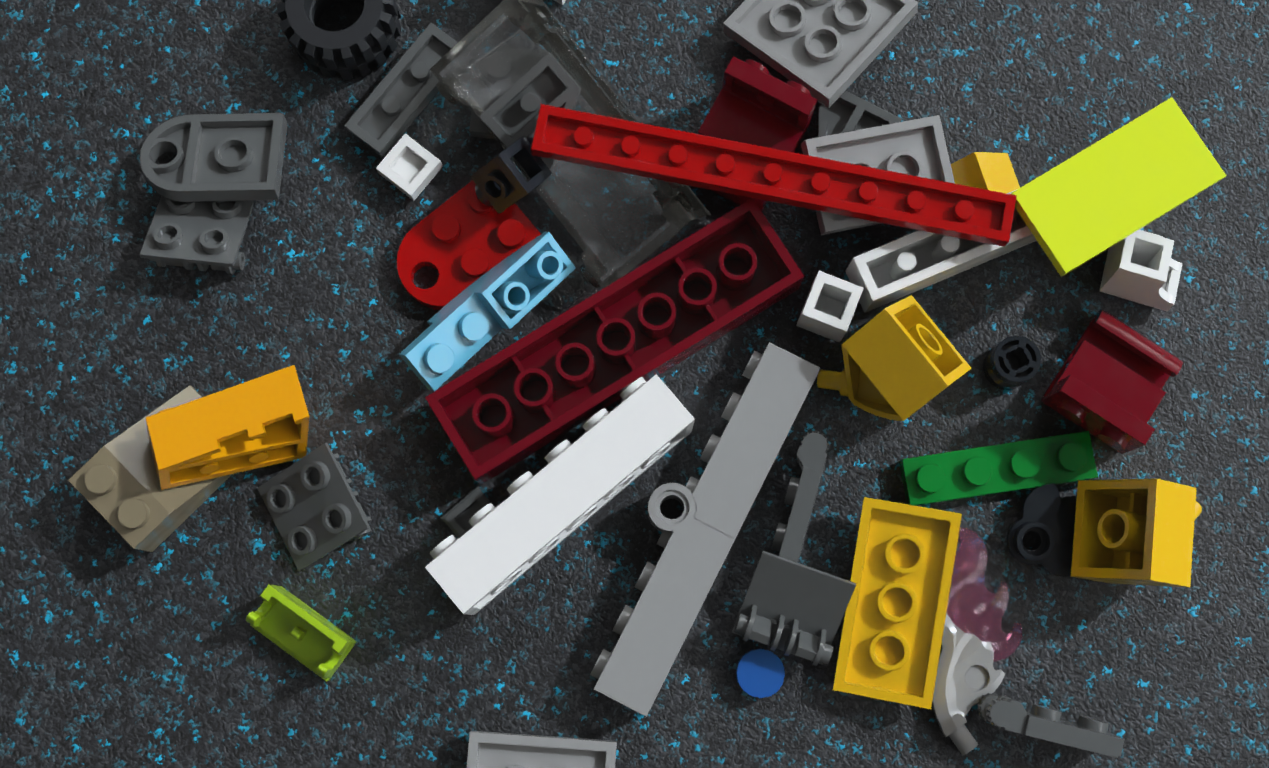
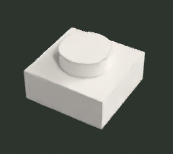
[376,133,443,201]

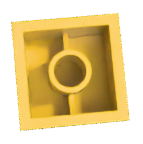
[817,295,971,421]
[1071,479,1202,587]

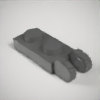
[771,431,829,563]
[976,693,1125,758]

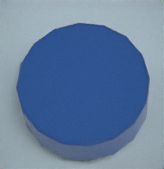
[735,649,785,698]

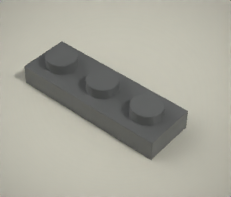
[344,23,468,158]

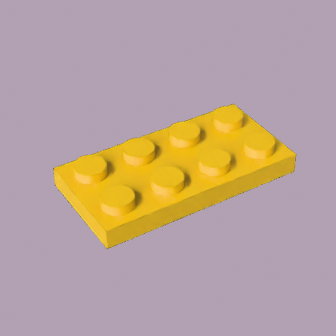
[833,497,962,709]

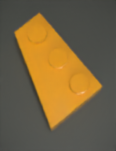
[146,365,309,490]

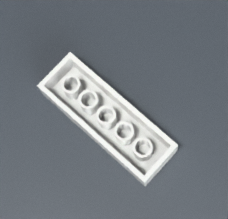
[425,374,695,615]

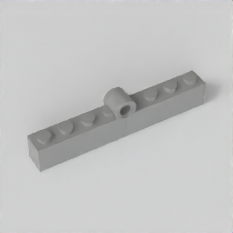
[590,342,820,717]

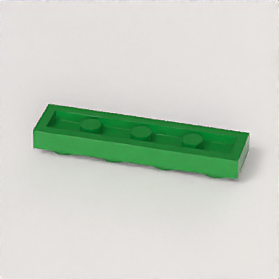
[899,431,1098,506]

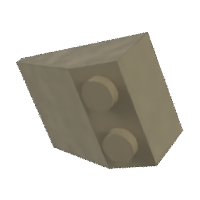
[68,385,232,552]

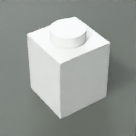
[796,271,864,343]

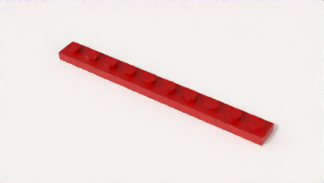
[531,104,1017,247]

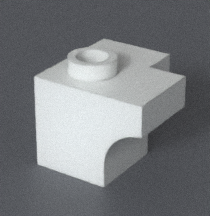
[1099,230,1182,311]

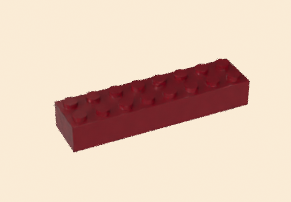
[425,198,804,485]

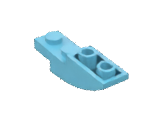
[399,232,576,391]

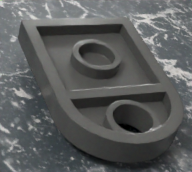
[140,113,287,202]

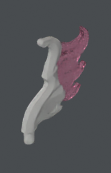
[932,527,1022,755]

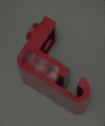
[698,56,818,211]
[1041,309,1183,454]

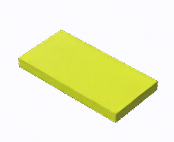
[1011,97,1227,277]

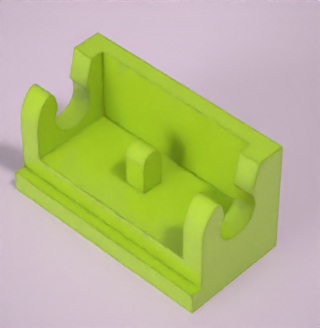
[246,584,357,682]

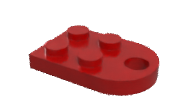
[397,180,541,310]

